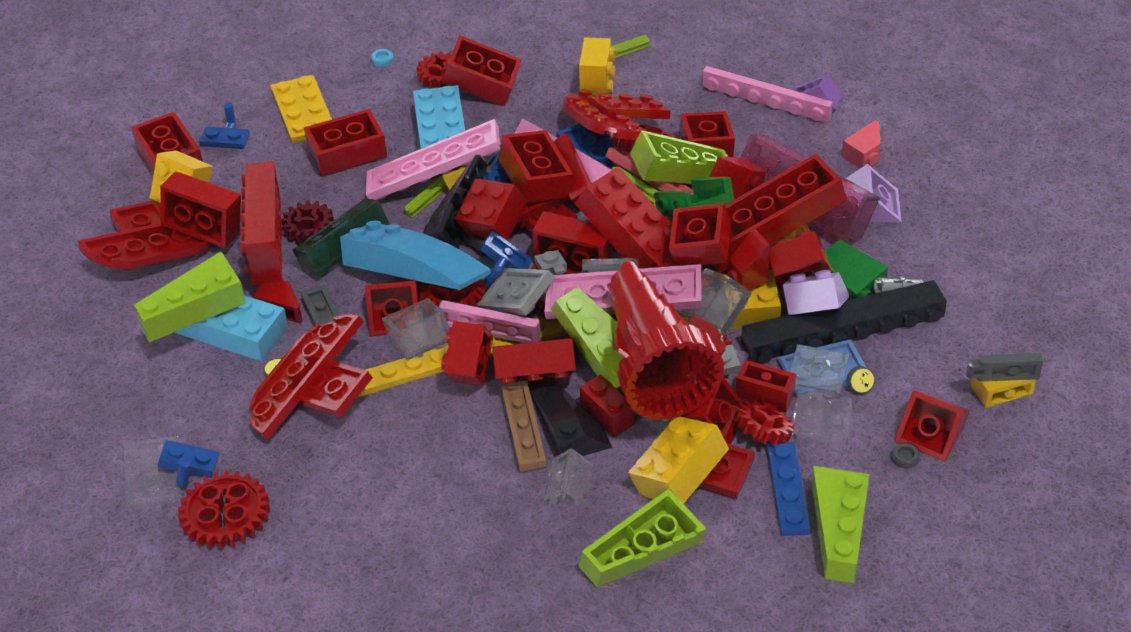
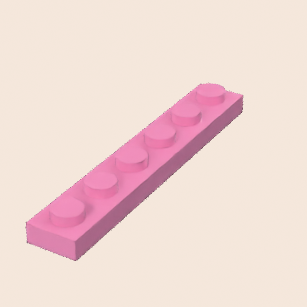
[702,66,833,123]

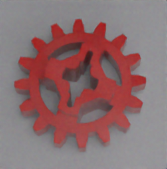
[416,52,451,89]
[735,400,795,445]

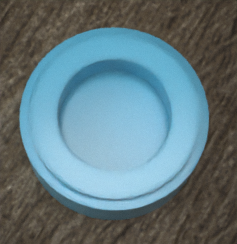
[371,49,393,67]

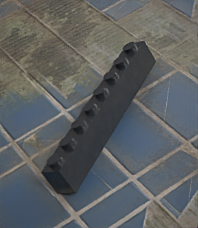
[741,280,947,363]

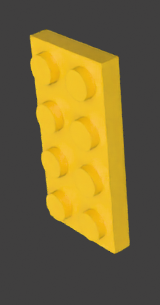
[270,75,332,143]

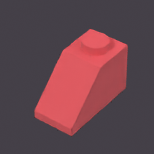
[842,120,880,168]

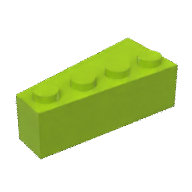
[134,251,246,342]
[551,287,623,390]
[811,466,870,583]
[579,488,707,587]

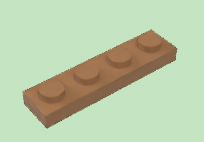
[501,380,547,472]

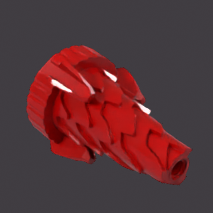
[607,262,726,419]

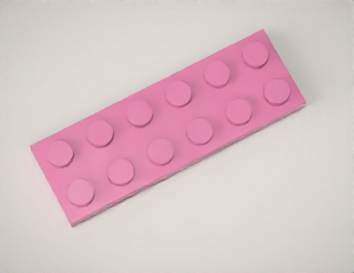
[366,119,500,202]
[545,264,702,319]

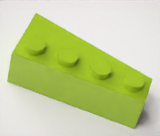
[630,130,728,184]

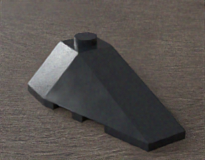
[424,154,487,249]
[528,378,612,462]

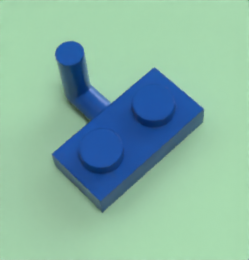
[199,102,250,149]
[480,230,533,289]
[158,440,219,487]

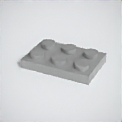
[477,268,555,316]

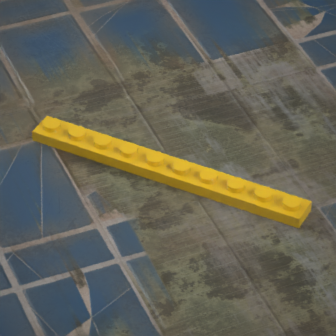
[357,316,568,398]

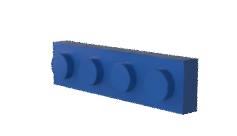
[767,442,810,536]

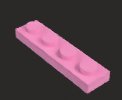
[439,300,541,343]

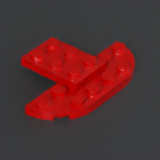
[562,89,671,141]
[78,200,214,271]
[249,314,373,440]

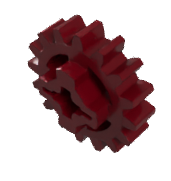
[281,200,335,244]

